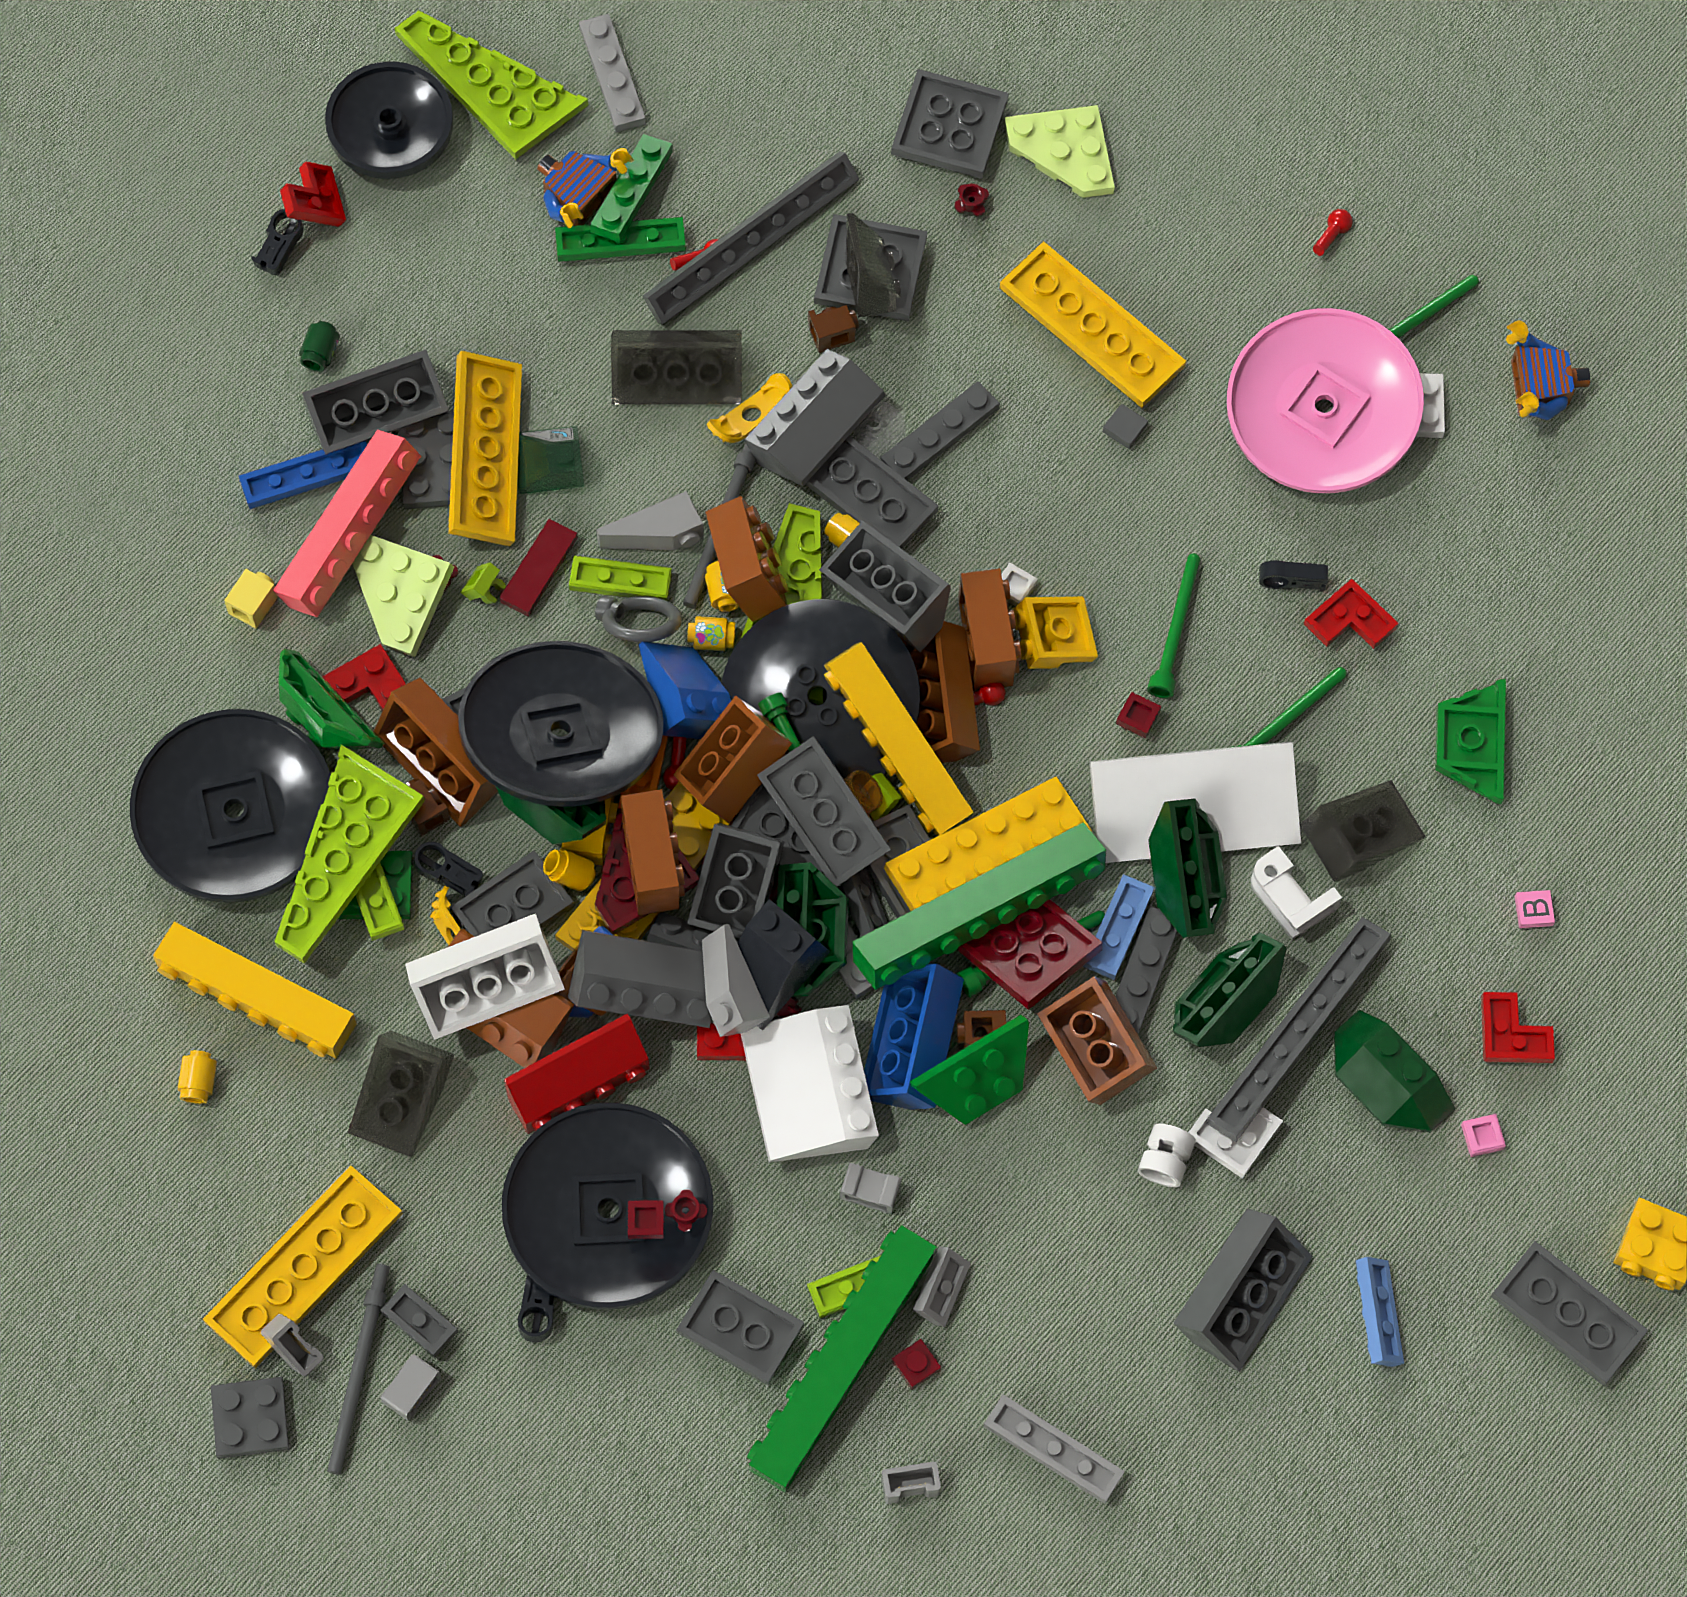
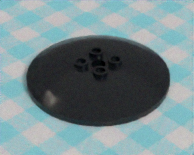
[721,599,921,793]
[458,641,663,807]
[130,709,331,903]
[502,1103,713,1310]

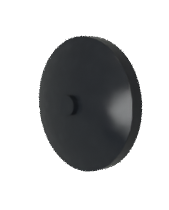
[325,61,453,179]

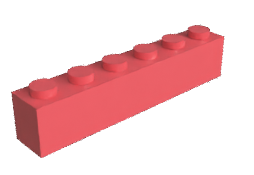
[273,430,421,617]

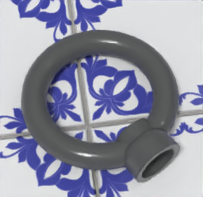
[595,595,682,643]

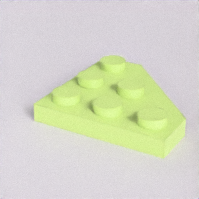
[1004,105,1115,198]
[352,535,454,657]

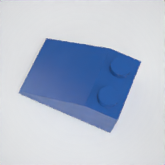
[638,641,731,739]

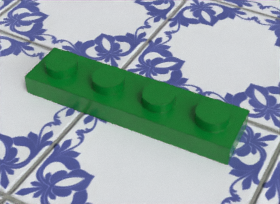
[590,134,673,242]
[555,217,686,262]

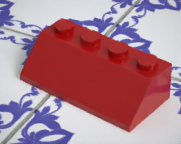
[504,1013,650,1134]

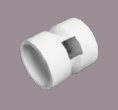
[1138,1124,1196,1187]

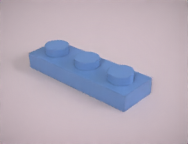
[1083,874,1155,980]
[1356,1257,1404,1367]

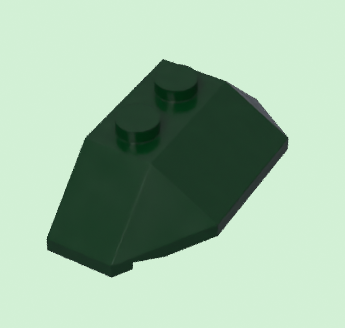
[496,787,607,844]
[1148,798,1227,938]
[777,862,849,997]
[1173,932,1287,1047]
[1334,1010,1456,1133]

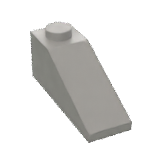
[596,491,704,550]
[702,924,770,1037]

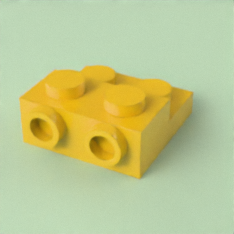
[1014,596,1098,669]
[1613,1197,1687,1290]

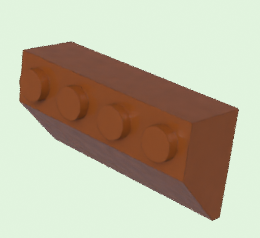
[901,621,980,763]
[373,677,498,827]
[448,929,574,1068]

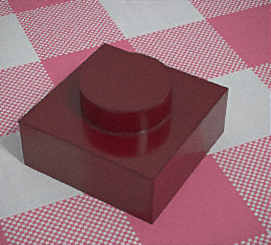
[1116,692,1161,738]
[628,1200,664,1239]
[892,1339,941,1390]

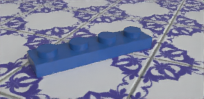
[238,441,367,510]

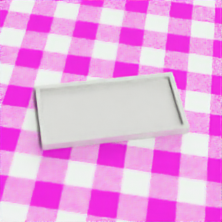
[1089,742,1301,863]

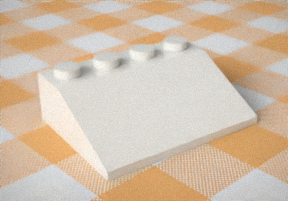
[740,1005,879,1163]

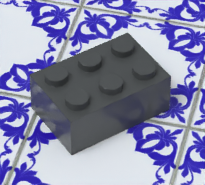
[687,823,785,938]

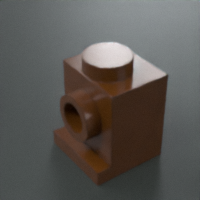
[808,305,859,353]
[406,779,450,837]
[957,1010,1006,1049]

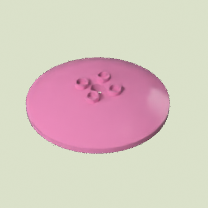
[1227,308,1424,493]

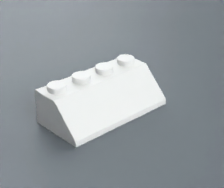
[405,913,565,1040]

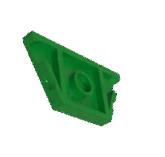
[1435,679,1506,804]
[910,1015,1029,1125]

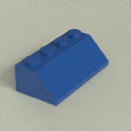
[864,963,964,1110]

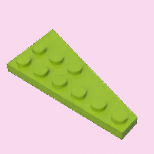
[394,10,589,160]
[741,503,823,705]
[274,745,425,964]

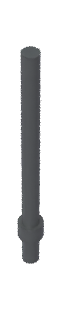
[683,433,756,609]
[327,1264,390,1475]

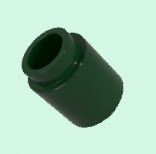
[299,321,340,372]

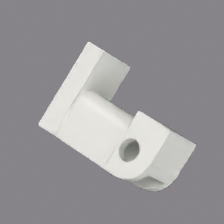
[1251,846,1342,940]

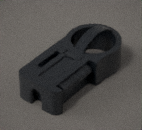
[251,209,304,276]
[1259,560,1328,592]
[414,842,483,897]
[518,1275,554,1343]

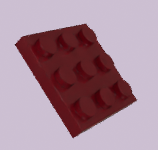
[957,899,1102,1010]

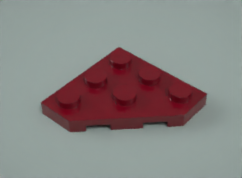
[595,812,699,935]

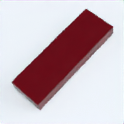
[499,519,578,617]

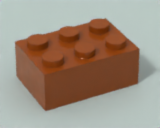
[706,496,789,622]
[958,568,1021,691]
[673,695,792,823]
[621,789,685,915]
[1037,976,1157,1105]

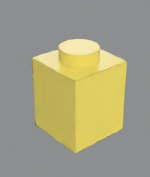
[224,569,278,629]

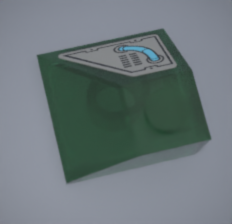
[517,426,584,494]

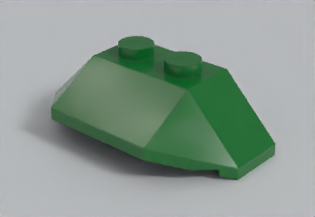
[279,648,385,750]

